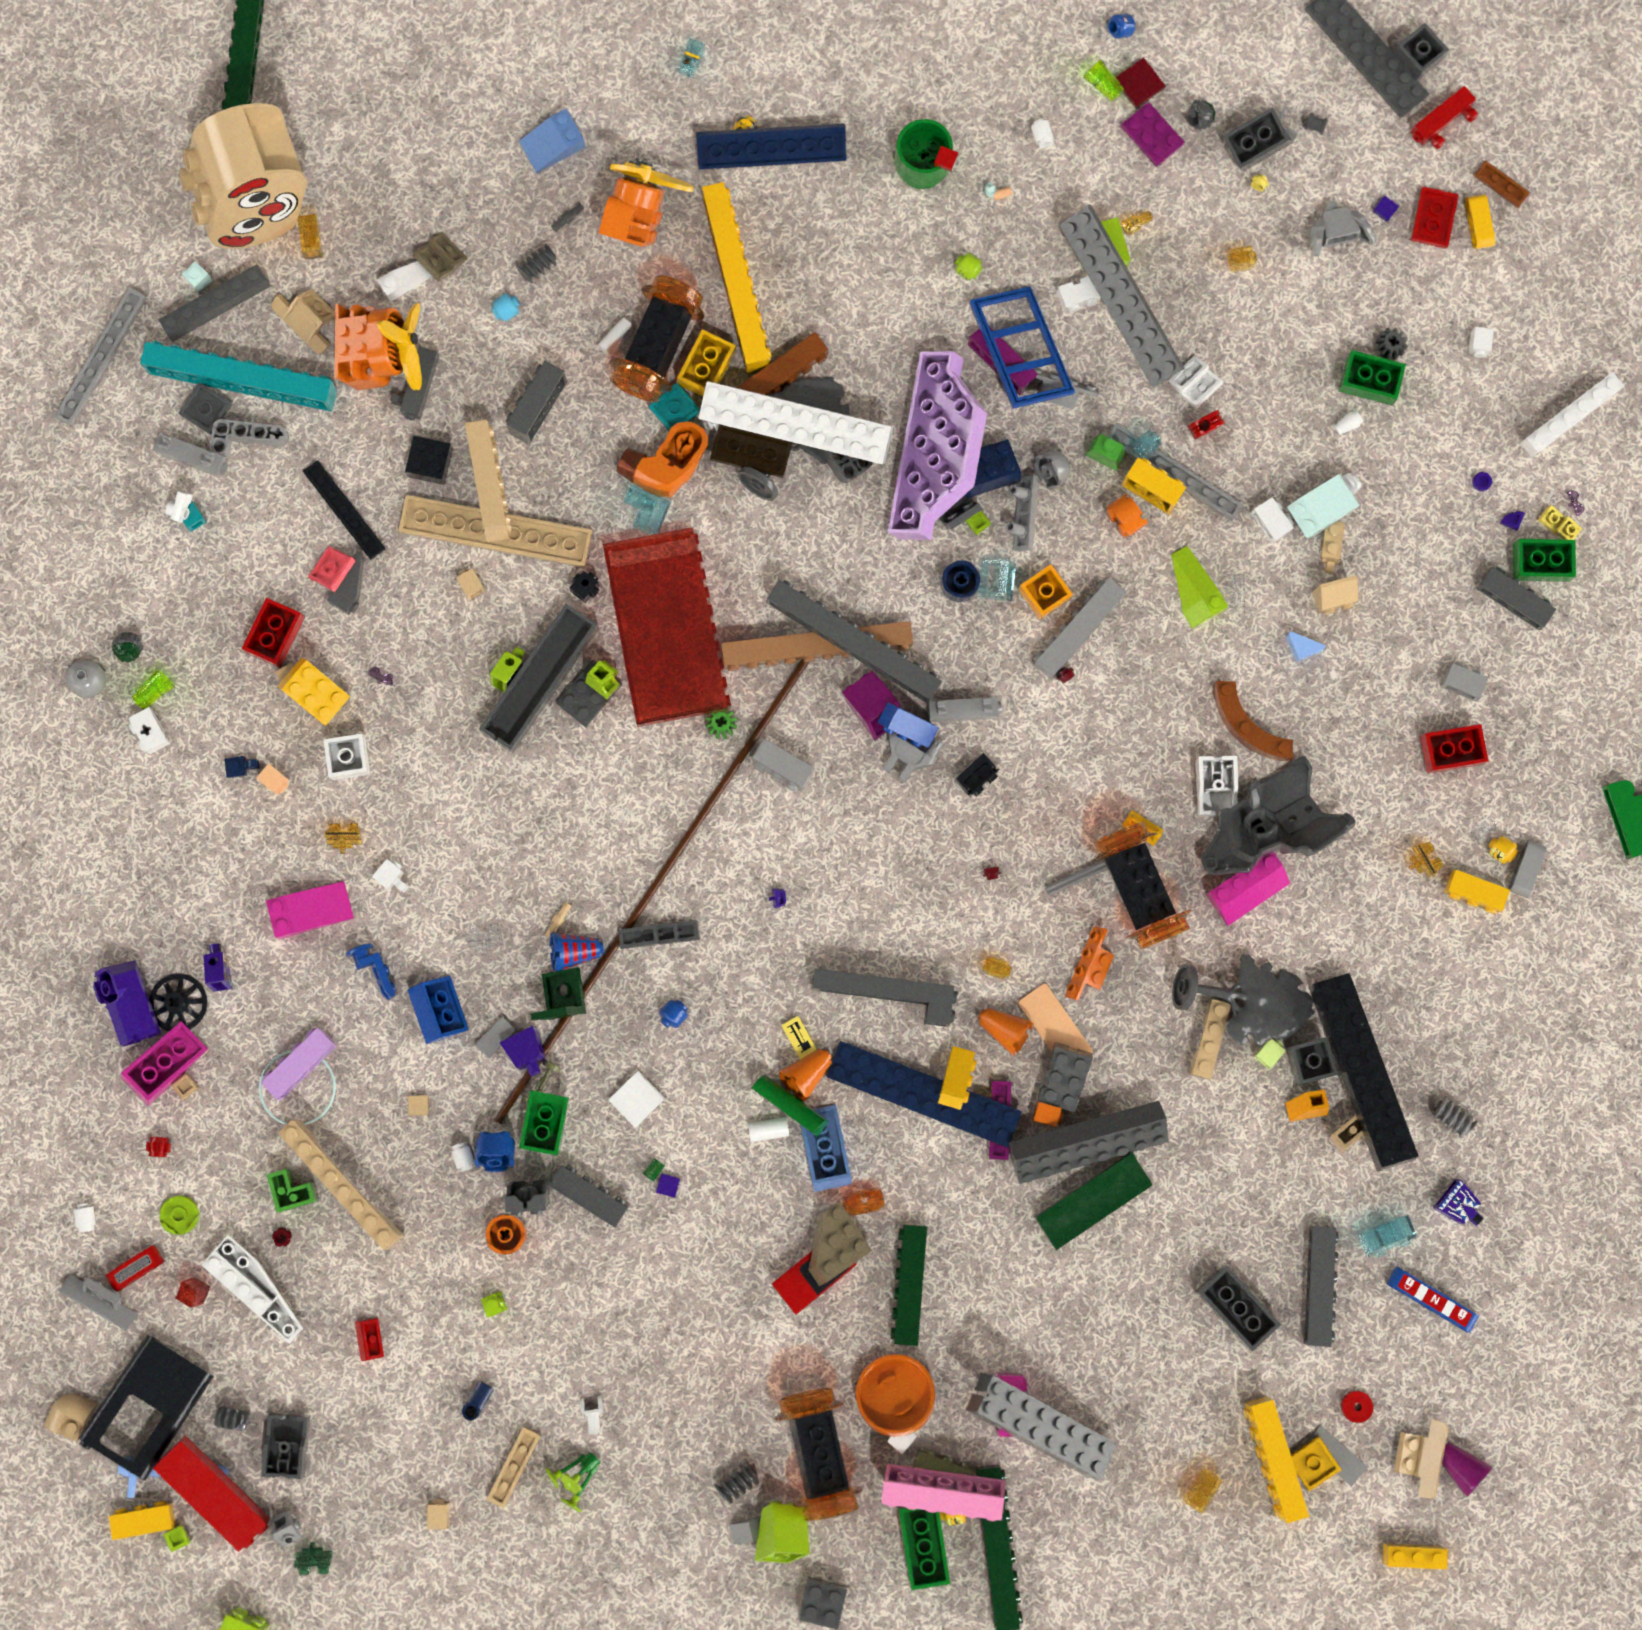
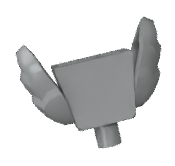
[1310,201,1376,257]

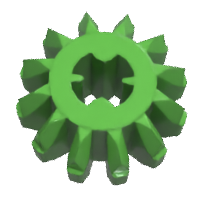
[705,707,737,739]

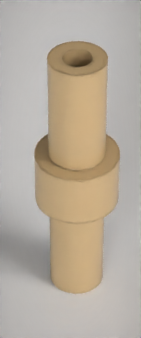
[545,902,571,938]

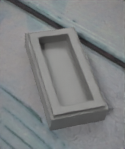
[475,1017,517,1058]

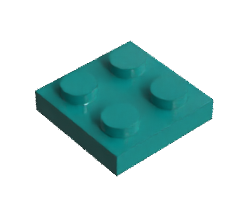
[648,383,700,431]

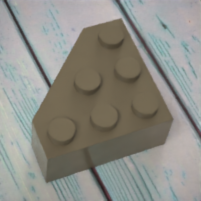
[808,1201,872,1286]

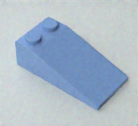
[801,1104,852,1192]

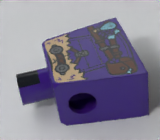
[203,944,233,992]

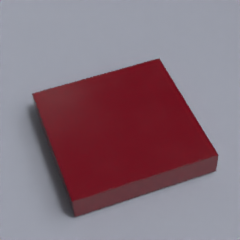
[1114,58,1166,109]

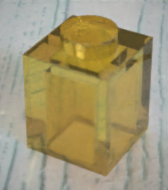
[1227,245,1257,273]

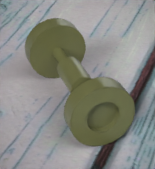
[522,1059,561,1104]

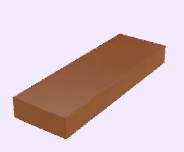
[1474,160,1530,208]

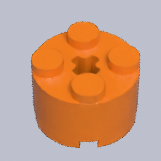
[1106,493,1148,537]
[486,1214,527,1255]

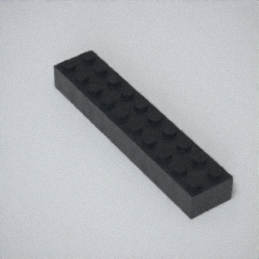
[1309,973,1419,1172]

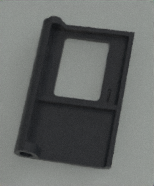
[78,1334,214,1481]

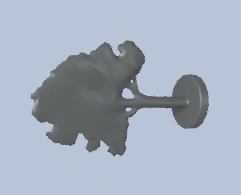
[737,377,850,501]
[1172,954,1315,1046]

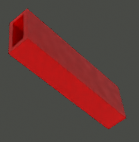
[153,1435,270,1552]

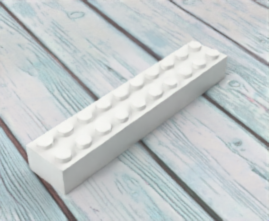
[698,381,894,464]

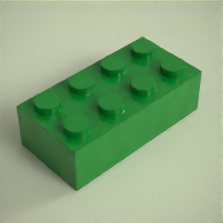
[898,1506,951,1591]

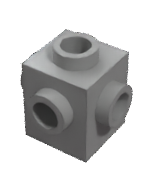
[269,1510,302,1548]

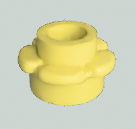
[1251,174,1269,191]

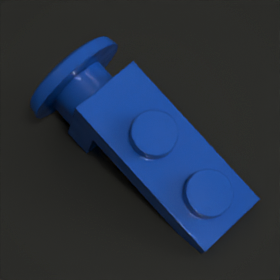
[346,943,396,1000]

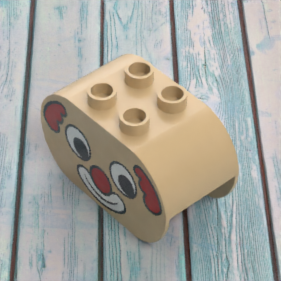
[179,103,307,249]

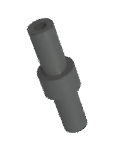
[551,203,584,232]

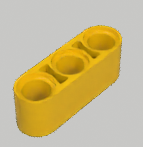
[1465,194,1495,249]

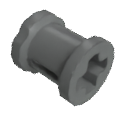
[1305,113,1328,135]

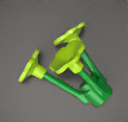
[545,1452,600,1513]

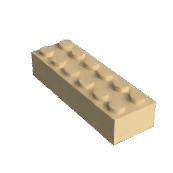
[465,419,512,542]

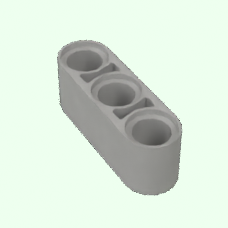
[1508,840,1547,898]

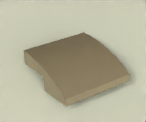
[413,232,468,282]

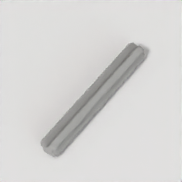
[1045,859,1109,896]

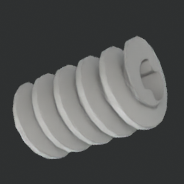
[1434,1096,1478,1138]

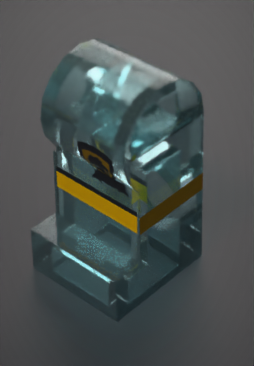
[678,38,705,78]

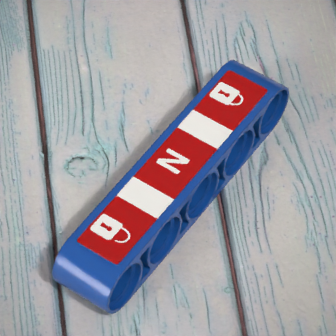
[1386,1267,1479,1333]

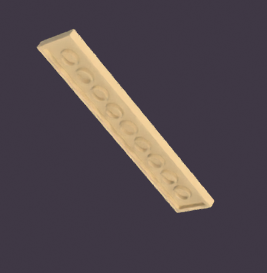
[398,495,593,568]

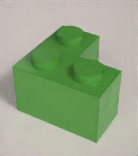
[267,1169,319,1213]

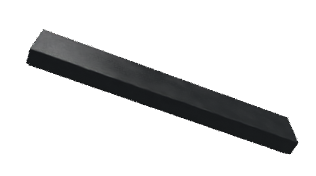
[303,460,386,560]

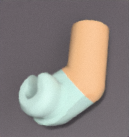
[984,182,1012,200]

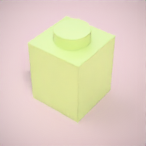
[1253,1039,1286,1069]

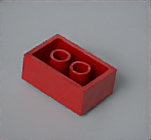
[241,597,305,668]
[1420,724,1489,774]

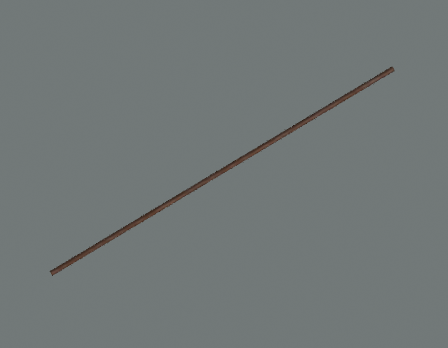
[494,660,809,1124]

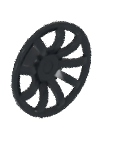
[149,974,208,1031]

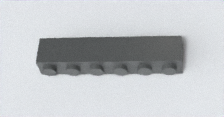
[159,264,271,342]
[1304,1226,1339,1347]

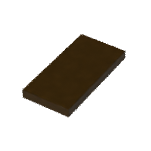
[710,424,793,478]

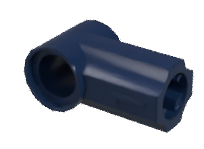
[462,1381,494,1421]

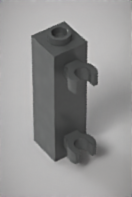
[390,346,439,421]

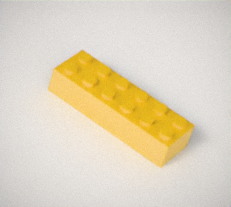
[1243,1396,1309,1524]

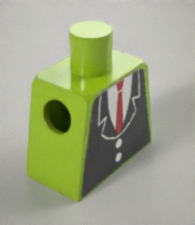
[490,647,525,692]

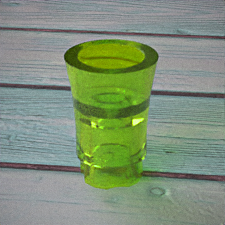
[1083,59,1124,102]
[131,668,175,710]

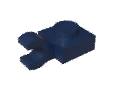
[224,756,260,778]

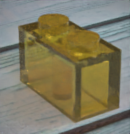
[297,214,324,260]
[1182,1467,1223,1514]

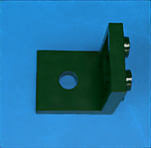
[530,968,586,1021]

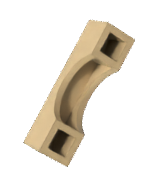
[1189,999,1231,1080]

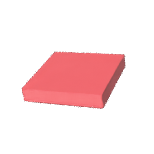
[308,546,356,592]

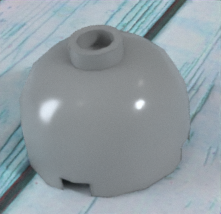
[1033,450,1070,489]
[66,659,107,698]

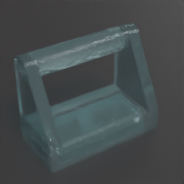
[978,559,1016,601]

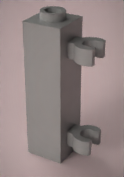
[153,432,228,478]
[928,697,1002,723]

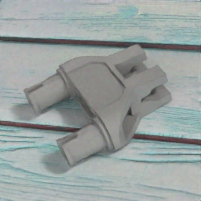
[883,732,944,783]

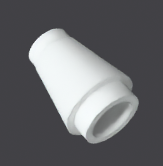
[1334,410,1363,435]

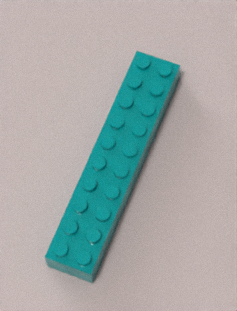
[140,341,337,412]

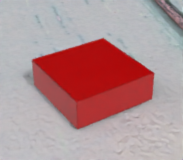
[934,146,959,171]

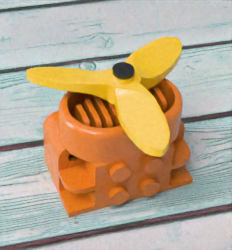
[598,161,694,247]
[334,303,422,390]

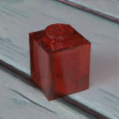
[175,1277,211,1308]

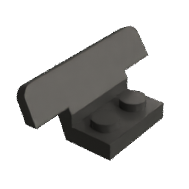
[939,495,982,530]

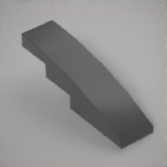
[618,920,700,949]

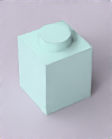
[182,261,213,294]

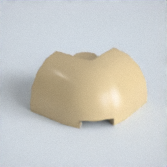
[43,1394,98,1442]

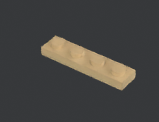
[486,1426,541,1508]

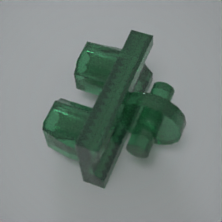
[293,1542,333,1575]

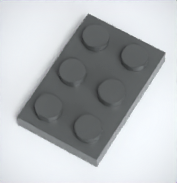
[556,660,623,728]

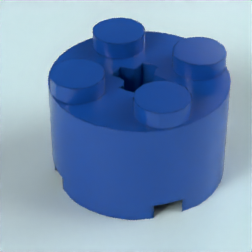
[475,1131,515,1172]

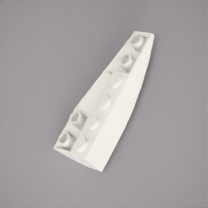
[201,1235,303,1344]

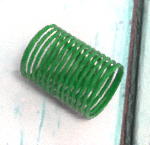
[642,1158,665,1182]

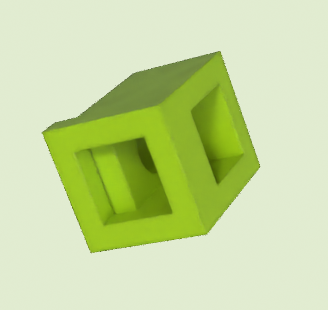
[480,1291,508,1318]

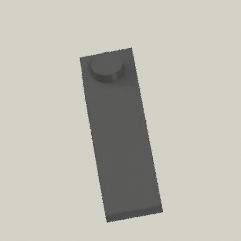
[327,553,364,615]

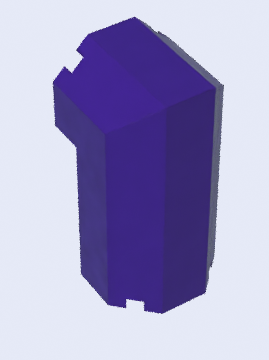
[93,960,161,1047]

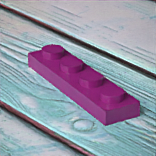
[989,1081,1011,1160]

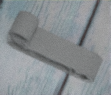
[210,419,289,458]

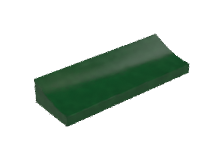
[1034,1152,1153,1250]

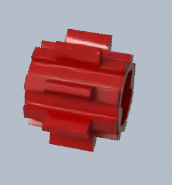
[146,1137,171,1158]

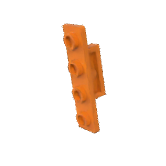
[1065,926,1114,1001]

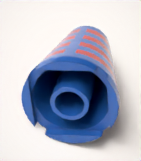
[549,933,604,972]

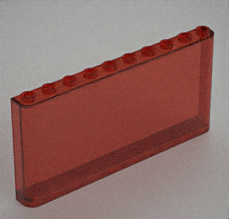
[603,527,731,727]

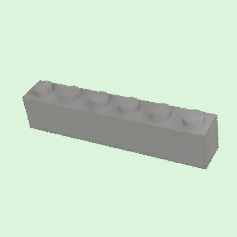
[1034,577,1127,680]

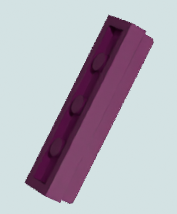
[967,328,1037,396]

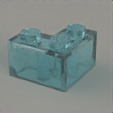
[624,485,672,536]

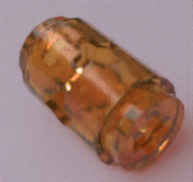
[842,1187,885,1216]

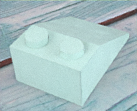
[1287,474,1360,539]

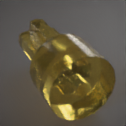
[1121,211,1153,236]

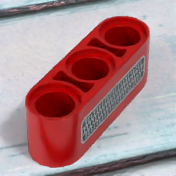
[105,1245,165,1292]

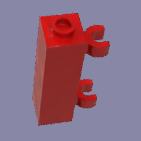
[1411,85,1479,150]

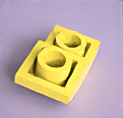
[1538,505,1582,540]

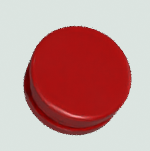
[1188,410,1225,440]

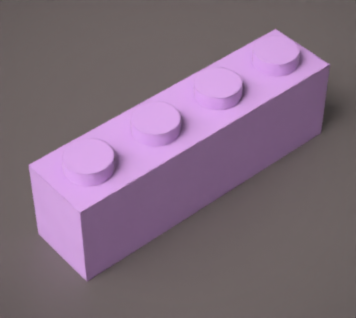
[261,1027,337,1101]

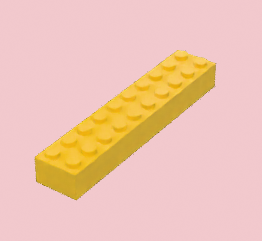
[702,182,771,375]

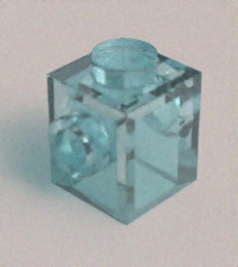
[1132,429,1162,459]

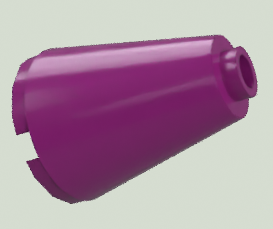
[1442,1442,1492,1497]

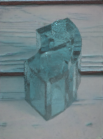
[1358,1214,1417,1258]

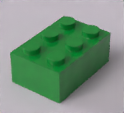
[1338,350,1406,406]
[1513,539,1576,582]

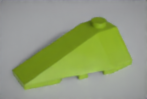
[1171,546,1228,629]

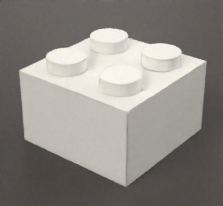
[323,734,371,781]

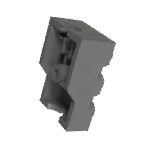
[1038,1042,1093,1113]
[505,1180,550,1216]
[261,1413,310,1479]

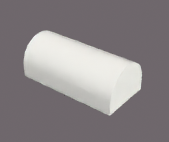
[597,318,634,357]
[748,1117,789,1142]

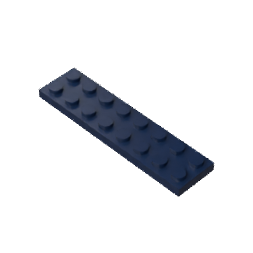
[696,123,847,170]

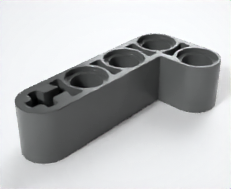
[817,448,873,483]

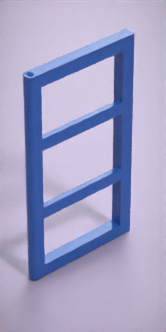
[969,287,1075,409]

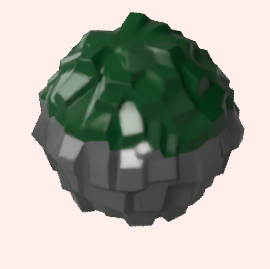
[1185,100,1216,130]
[112,632,143,663]

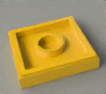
[1290,1435,1342,1492]

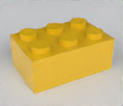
[677,329,736,397]
[1122,457,1186,515]
[277,657,350,726]

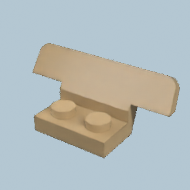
[271,289,335,354]
[1394,1419,1448,1499]

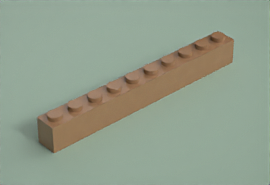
[721,621,913,671]

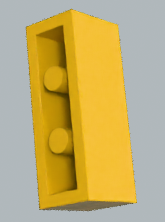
[1444,870,1510,914]
[938,1046,977,1110]
[109,1500,176,1540]
[1383,1543,1448,1570]

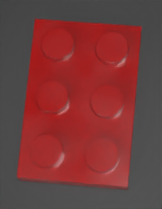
[1410,186,1459,249]

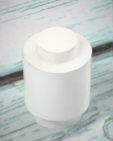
[1031,119,1054,148]
[451,1142,475,1172]
[73,1203,96,1233]

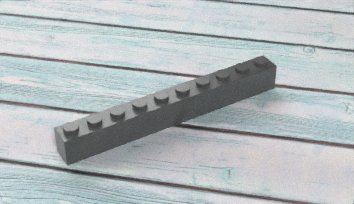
[766,580,942,704]

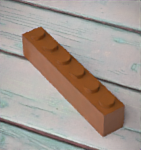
[737,332,829,395]

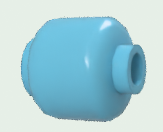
[491,293,520,321]

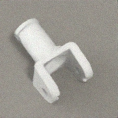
[580,1396,604,1435]

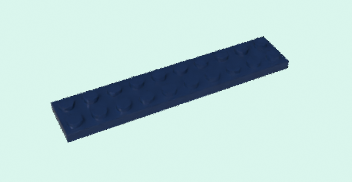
[826,1041,1022,1148]

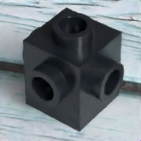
[569,570,600,604]

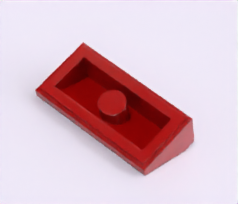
[355,1318,384,1361]

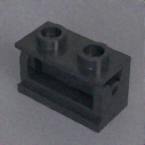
[955,753,999,797]

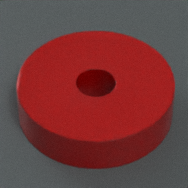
[1341,1391,1374,1423]

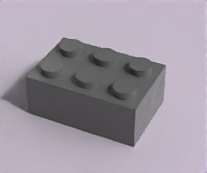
[1223,107,1293,172]

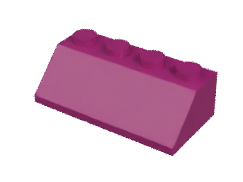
[1206,852,1290,926]

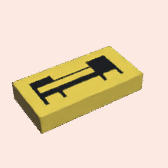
[781,1016,817,1059]

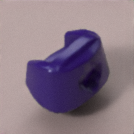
[769,888,786,909]

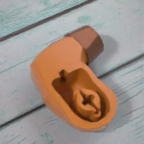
[616,422,708,498]

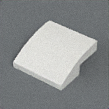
[1169,355,1223,409]
[609,1071,666,1128]

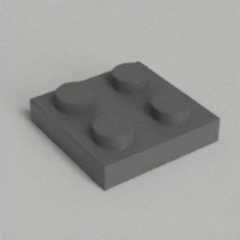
[178,383,232,435]

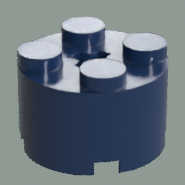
[941,560,980,602]

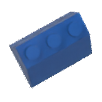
[407,976,469,1045]

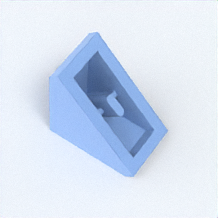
[1286,631,1326,662]

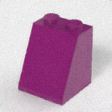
[842,670,901,741]

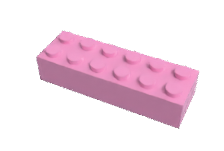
[881,1464,1006,1521]

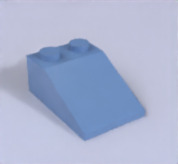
[519,109,586,173]

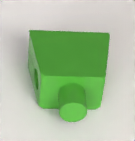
[1085,434,1125,471]

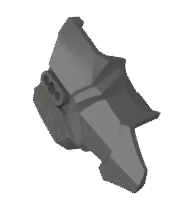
[1201,756,1355,876]

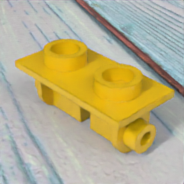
[1122,810,1164,846]

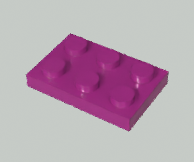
[1120,102,1185,167]

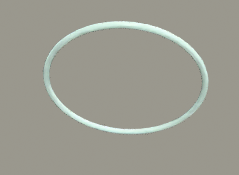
[259,1050,336,1125]

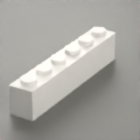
[1521,372,1624,458]

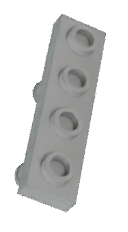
[1005,475,1038,552]

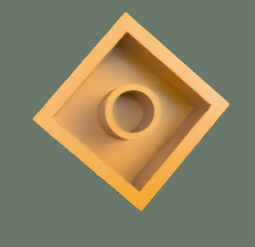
[1018,564,1073,620]

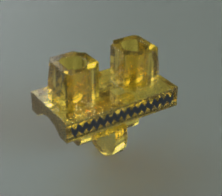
[324,823,362,854]
[1409,842,1444,878]

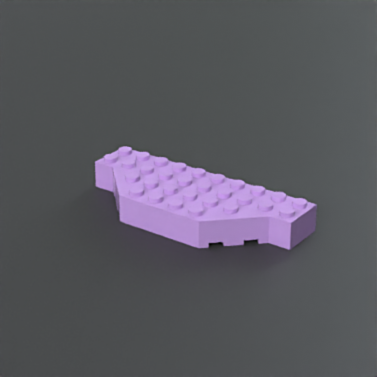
[888,351,987,540]

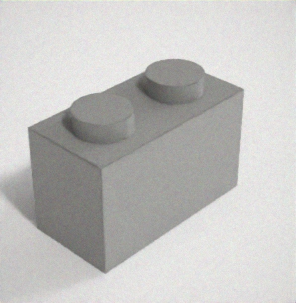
[1440,663,1488,701]

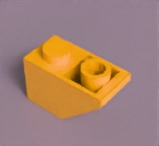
[1285,1089,1329,1122]

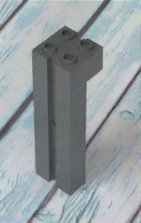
[812,969,957,1027]

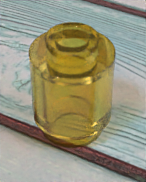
[982,956,1012,980]

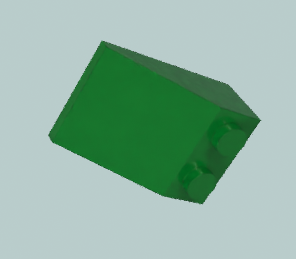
[519,1090,569,1156]

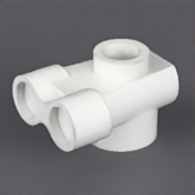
[165,491,193,522]

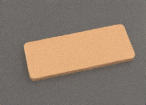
[1018,984,1093,1053]

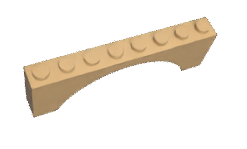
[278,1119,405,1251]

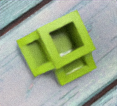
[585,660,620,700]

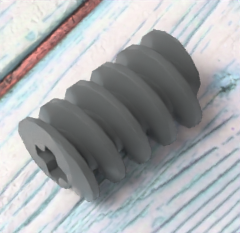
[515,244,557,284]
[714,1461,759,1504]

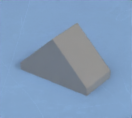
[729,1516,761,1544]

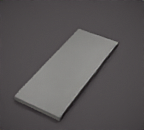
[1303,1425,1367,1487]

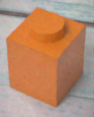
[1032,1102,1063,1127]

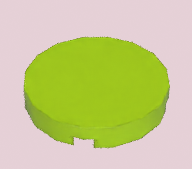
[159,1196,200,1235]

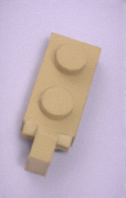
[1320,522,1345,574]

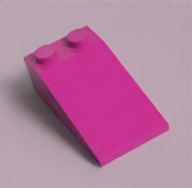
[266,881,354,940]
[121,1021,208,1106]

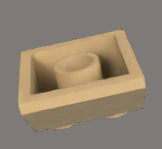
[1312,575,1359,615]

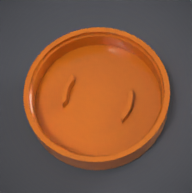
[856,1354,936,1437]

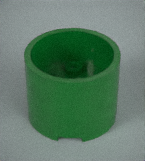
[895,119,953,189]

